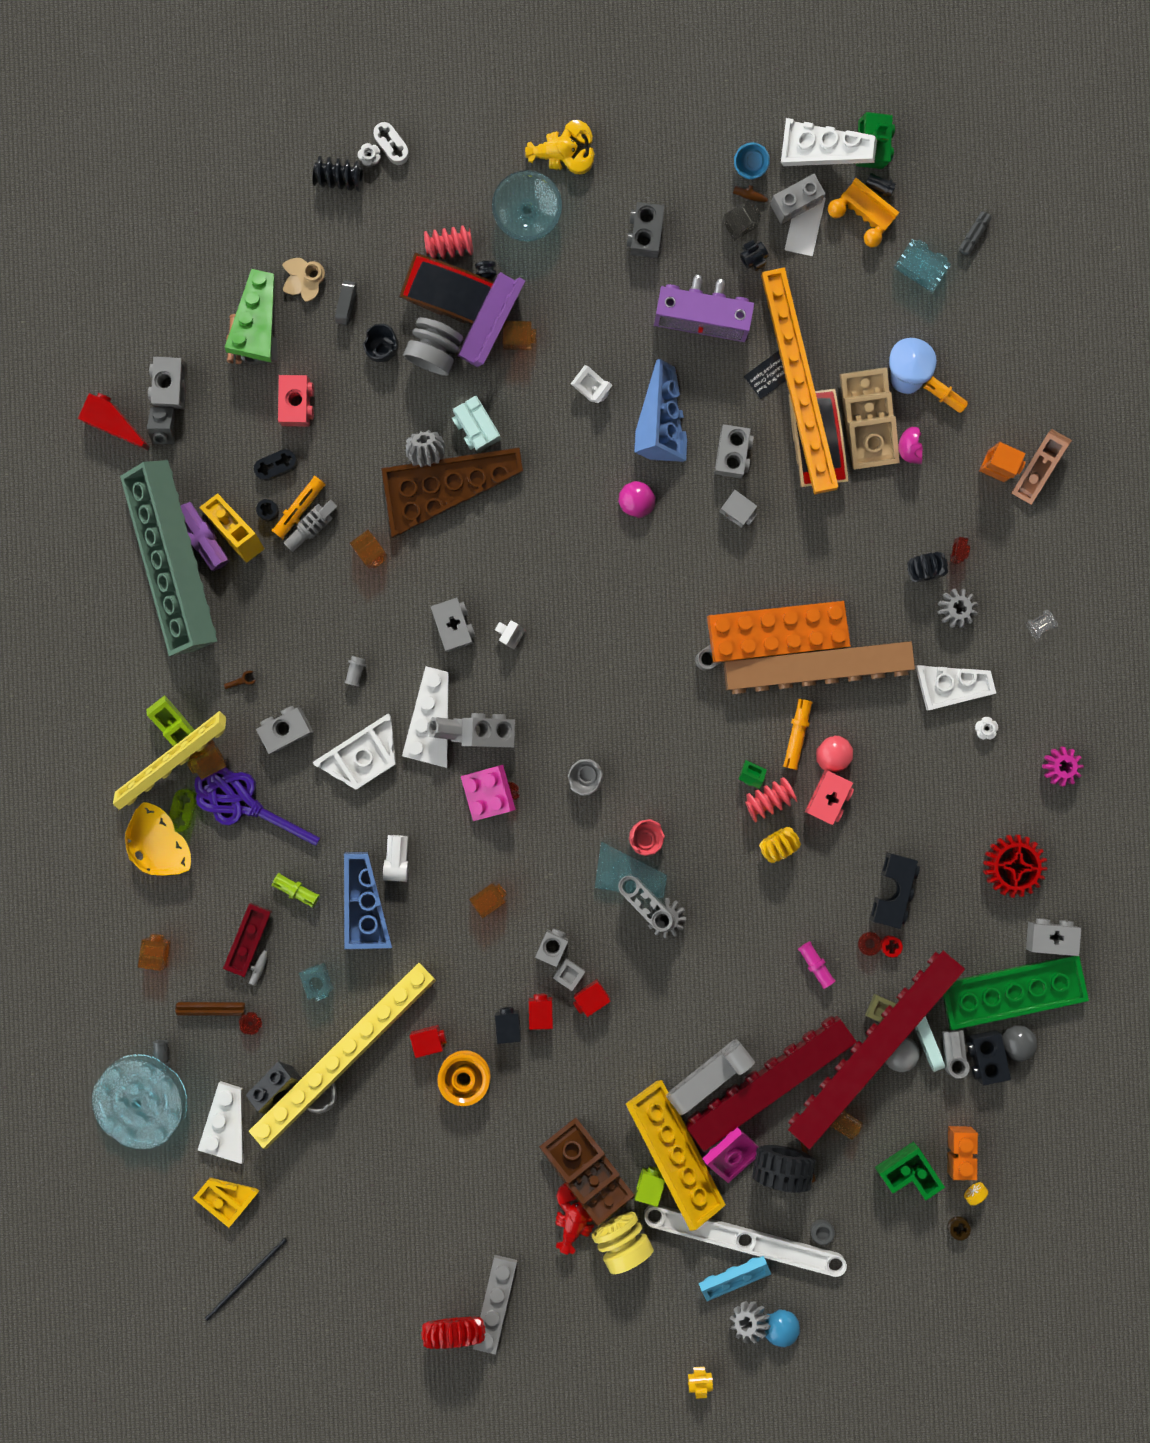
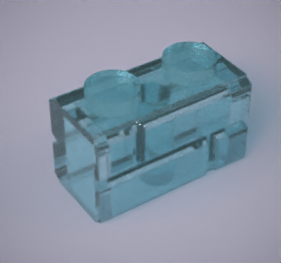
[893,239,951,293]

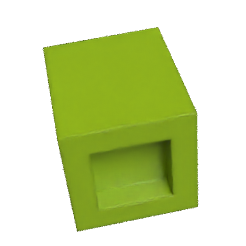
[634,1166,665,1207]

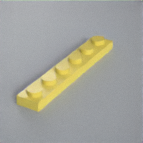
[113,711,226,810]

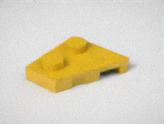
[193,1178,259,1228]

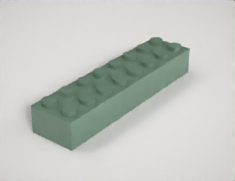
[120,460,217,656]

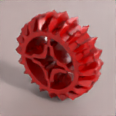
[983,834,1048,898]
[421,1316,486,1349]

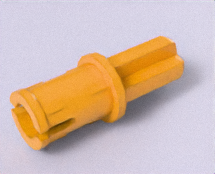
[923,376,968,413]

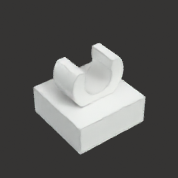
[495,620,526,650]

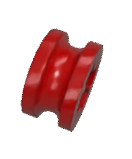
[880,935,903,957]

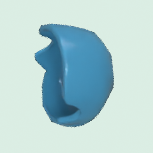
[734,142,770,179]
[765,1309,800,1347]

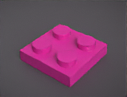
[461,765,516,821]
[702,1127,759,1183]

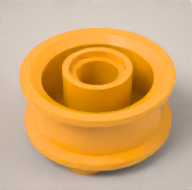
[438,1050,490,1106]

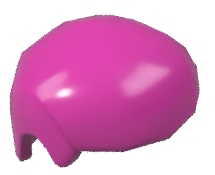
[898,427,923,464]
[618,481,656,518]

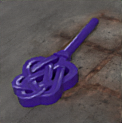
[194,765,320,846]

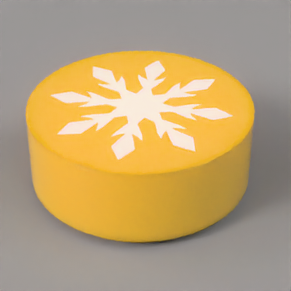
[964,1182,988,1205]

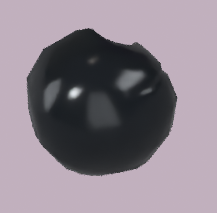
[363,324,399,362]

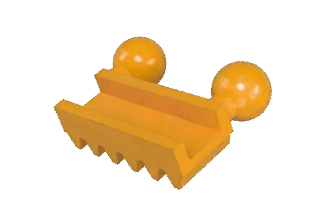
[828,178,899,248]

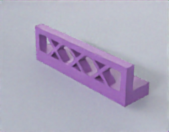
[457,272,525,367]

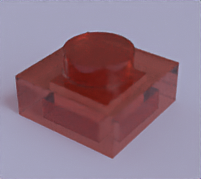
[950,537,970,564]

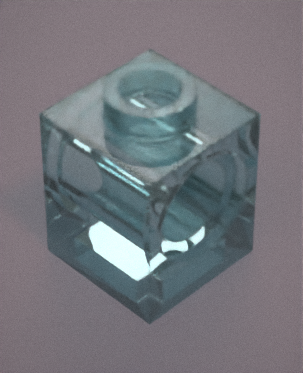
[299,963,334,1001]

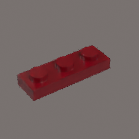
[223,903,272,977]

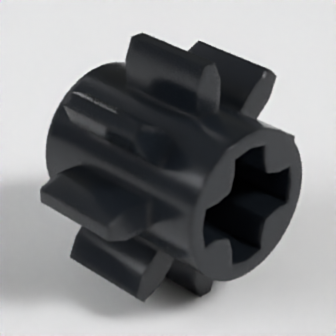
[740,239,769,271]

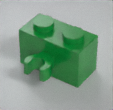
[856,112,895,169]

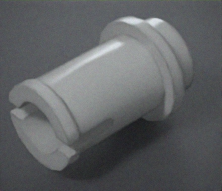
[344,656,366,686]

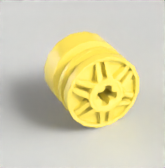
[592,1212,654,1274]

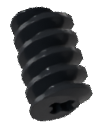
[312,156,363,192]

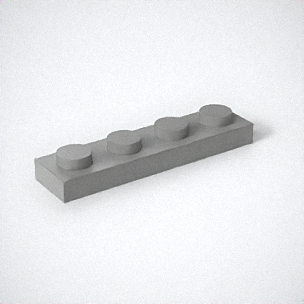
[473,1255,517,1355]

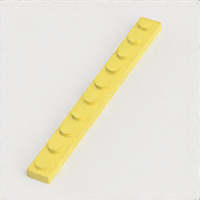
[249,963,436,1149]

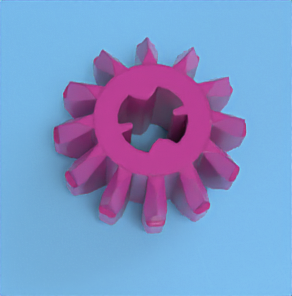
[1042,747,1084,787]

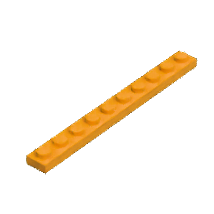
[761,267,838,495]

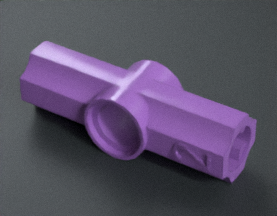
[181,502,230,571]

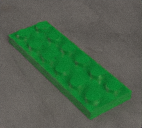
[943,955,1089,1030]

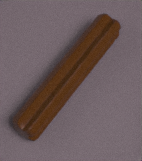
[175,1002,246,1016]

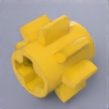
[688,1367,713,1399]

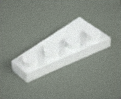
[781,118,877,166]
[402,666,449,768]

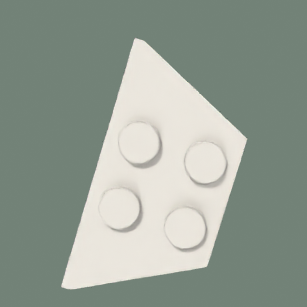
[313,714,396,790]

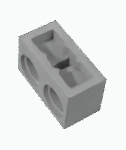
[770,173,825,224]
[714,424,754,478]
[462,713,515,748]

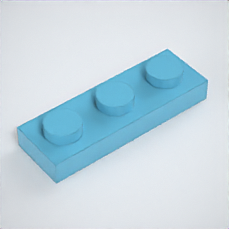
[699,1256,771,1301]

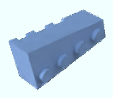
[344,852,392,949]

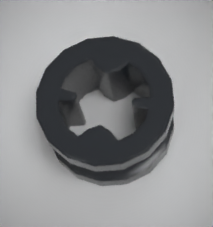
[475,261,497,278]
[256,499,279,521]

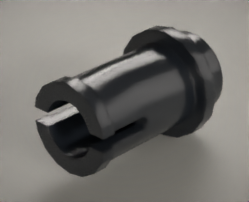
[865,173,896,197]

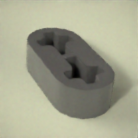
[335,280,357,326]

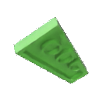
[225,269,275,362]

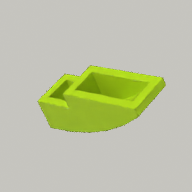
[146,695,212,768]

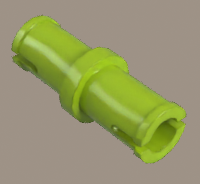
[272,873,320,908]

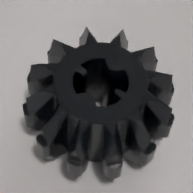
[907,552,948,582]

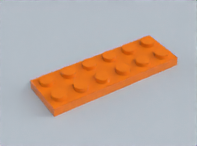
[707,601,851,663]

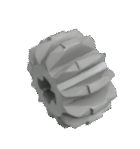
[405,430,445,467]
[937,589,978,628]
[648,898,686,938]
[729,1301,771,1343]

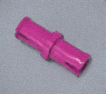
[798,941,835,989]

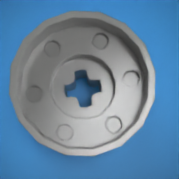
[403,317,463,376]

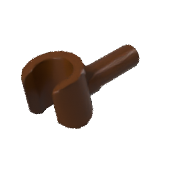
[224,671,256,689]

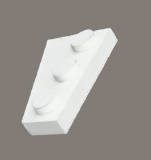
[915,665,996,711]
[198,1081,244,1164]

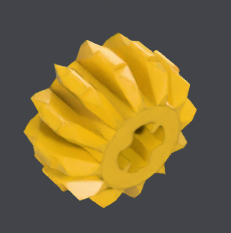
[759,827,801,863]

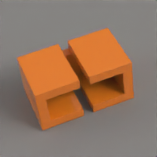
[979,442,1026,482]
[947,1126,978,1180]

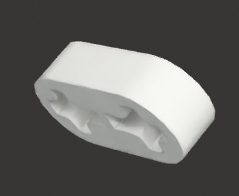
[374,122,409,165]

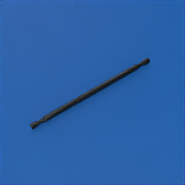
[205,1238,287,1321]

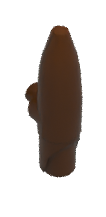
[733,185,768,202]

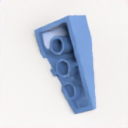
[634,359,687,462]

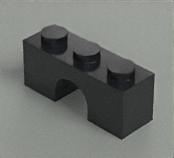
[869,852,920,929]

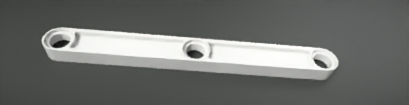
[644,1204,847,1277]

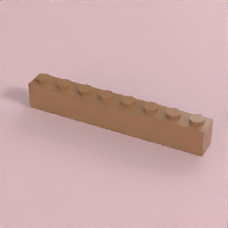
[723,641,915,694]

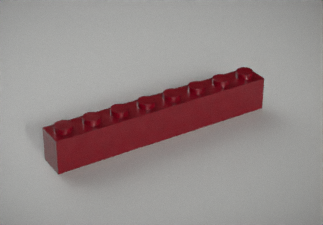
[686,1016,857,1152]

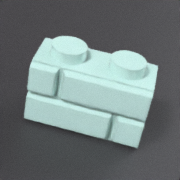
[452,396,501,453]

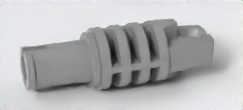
[283,500,337,552]

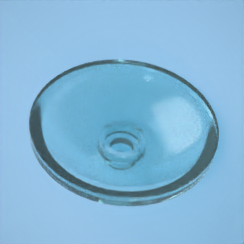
[492,170,562,241]

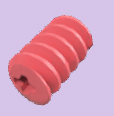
[424,225,474,259]
[745,777,798,823]

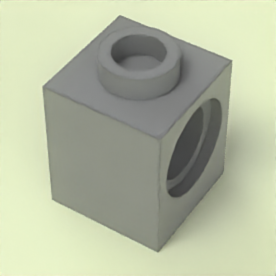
[719,490,757,528]
[535,928,568,967]

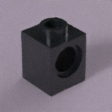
[495,1007,521,1044]

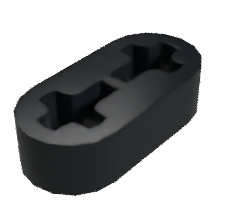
[254,449,298,481]

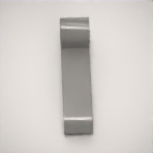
[666,1039,755,1115]

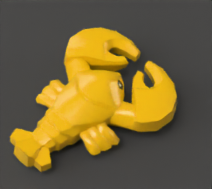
[525,120,595,174]

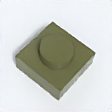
[865,994,896,1022]

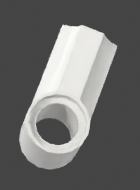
[383,835,409,882]

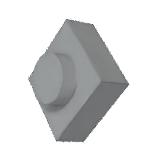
[553,958,585,991]

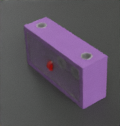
[654,275,754,342]

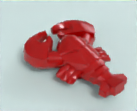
[556,1183,594,1255]

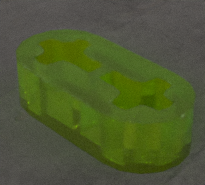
[169,789,197,832]

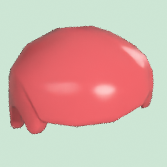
[816,736,853,773]
[629,819,665,856]

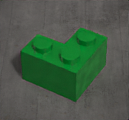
[875,1141,945,1201]

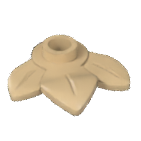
[282,258,325,302]

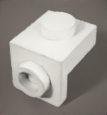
[571,365,612,403]

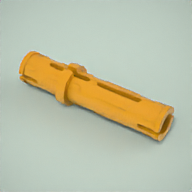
[271,476,326,539]
[783,699,813,770]

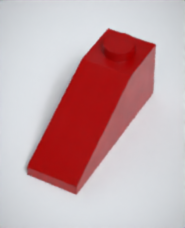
[78,393,150,451]

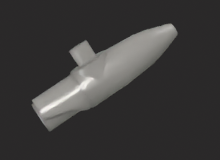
[249,950,267,986]

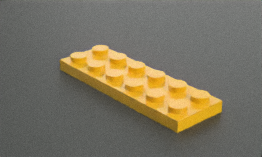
[626,1080,726,1231]

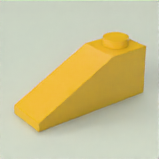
[199,493,265,563]

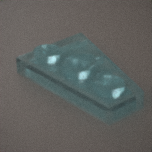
[594,841,667,898]

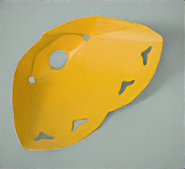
[125,802,191,876]

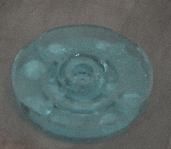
[92,1055,187,1149]

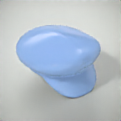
[889,338,937,394]

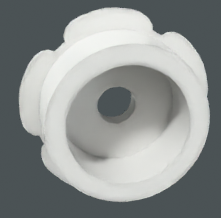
[358,143,381,167]
[975,717,998,740]

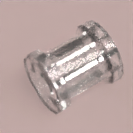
[1026,610,1058,639]

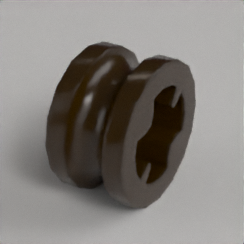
[947,1216,971,1240]

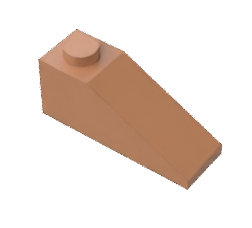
[1011,429,1072,505]

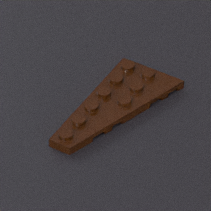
[381,448,523,538]

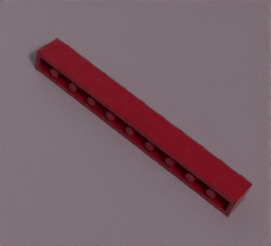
[788,950,965,1150]

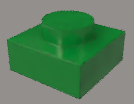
[738,760,767,789]

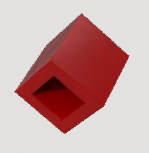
[573,979,611,1017]
[529,994,553,1030]
[409,1024,447,1058]

